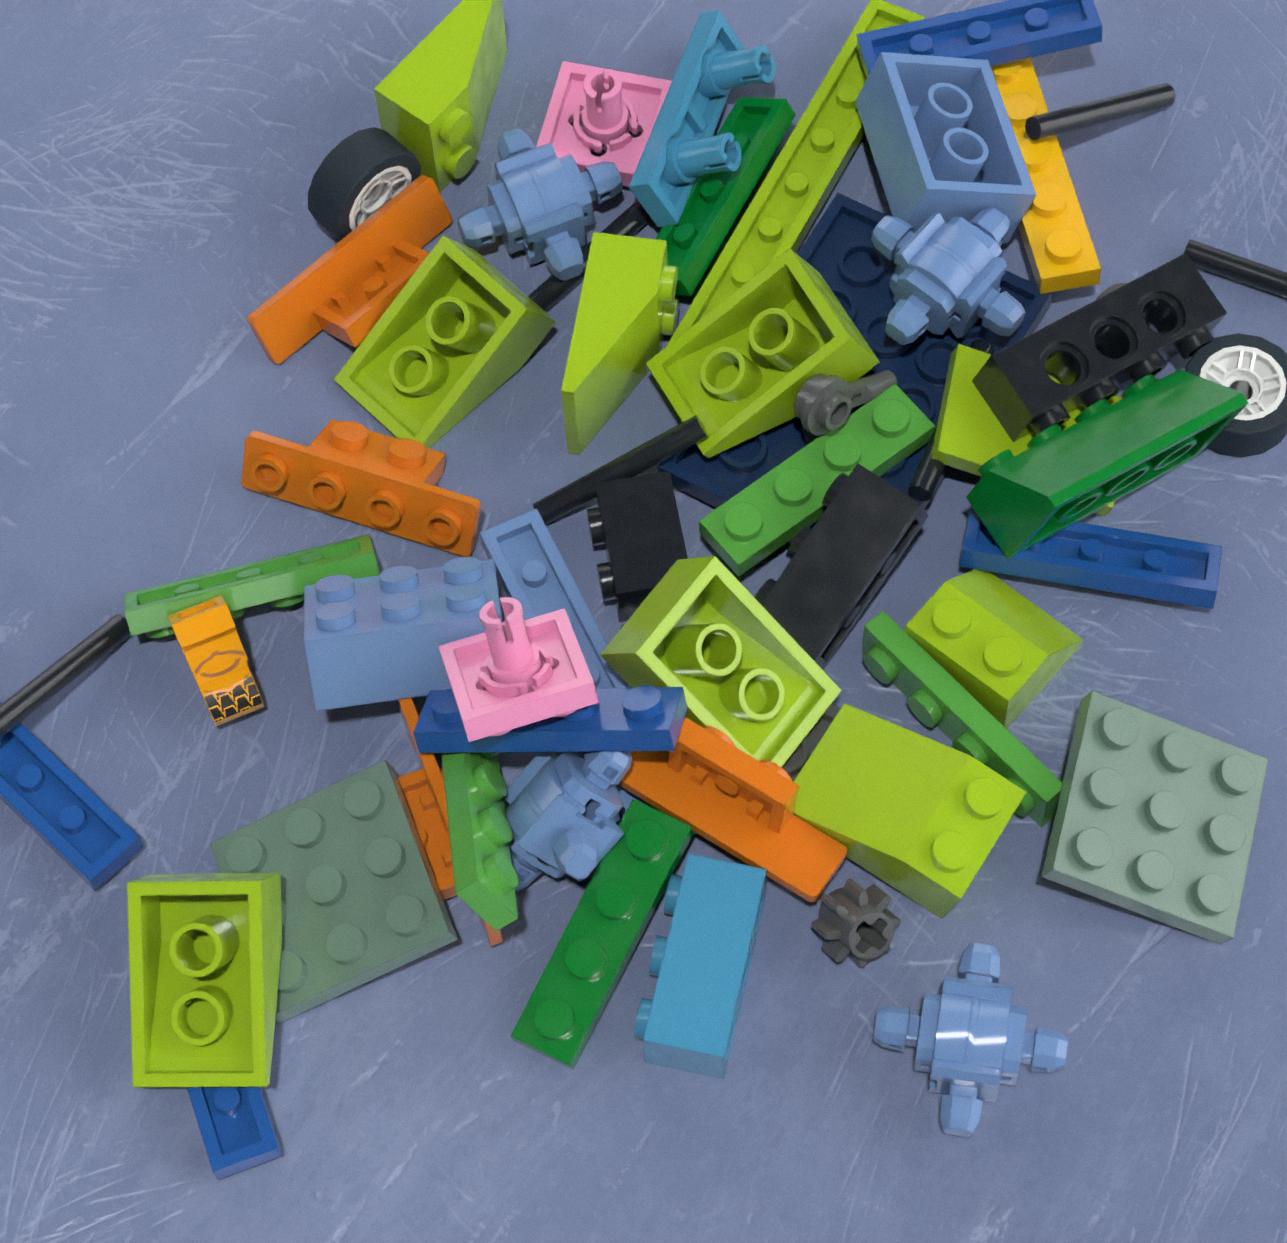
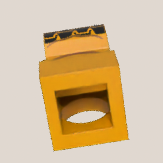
[167,595,264,727]

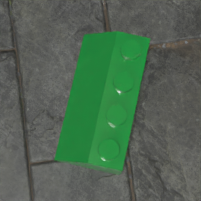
[966,369,1249,559]

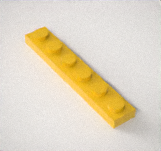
[956,10,1101,294]

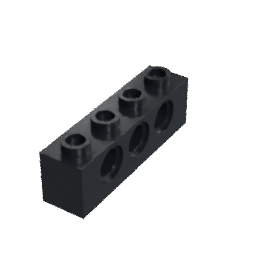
[972,253,1227,442]

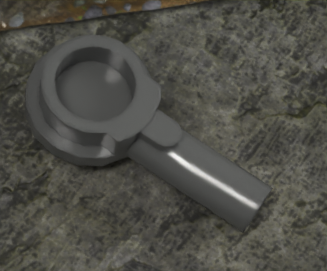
[794,370,898,436]

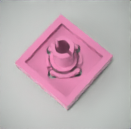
[536,61,672,187]
[438,597,599,742]

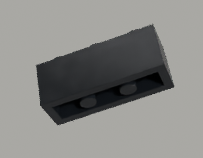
[754,463,928,670]

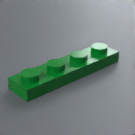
[656,97,796,296]
[510,799,694,1070]

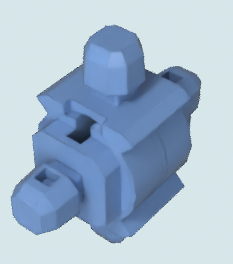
[457,128,623,281]
[871,208,1026,345]
[503,751,632,891]
[873,943,1068,1137]

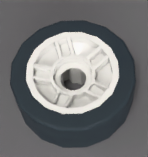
[308,127,421,241]
[1185,333,1287,458]

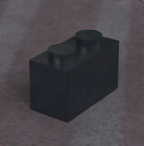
[586,471,688,622]

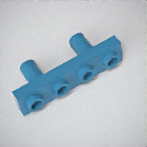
[629,10,776,227]

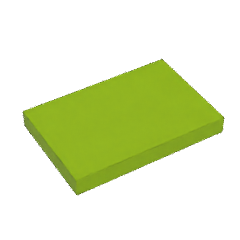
[931,344,1123,516]

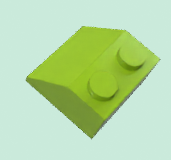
[905,569,1083,729]

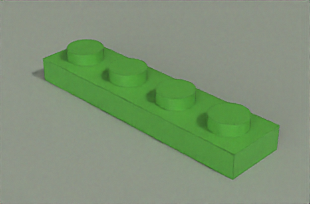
[699,384,935,577]
[124,534,380,638]
[862,610,1062,828]
[441,752,519,931]

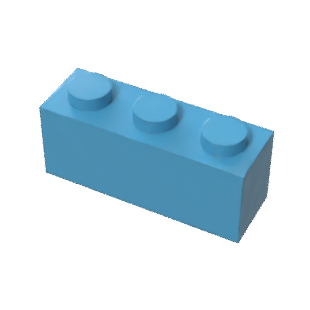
[634,854,766,1079]

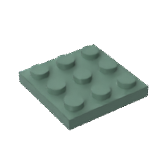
[1042,690,1268,945]
[210,760,458,1023]

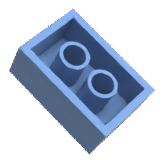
[855,52,1036,243]
[304,557,503,711]

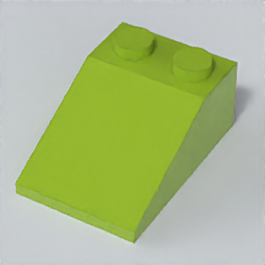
[374,0,508,193]
[561,232,679,455]
[333,235,557,448]
[646,248,880,458]
[600,556,842,767]
[793,703,1027,919]
[127,873,282,1087]

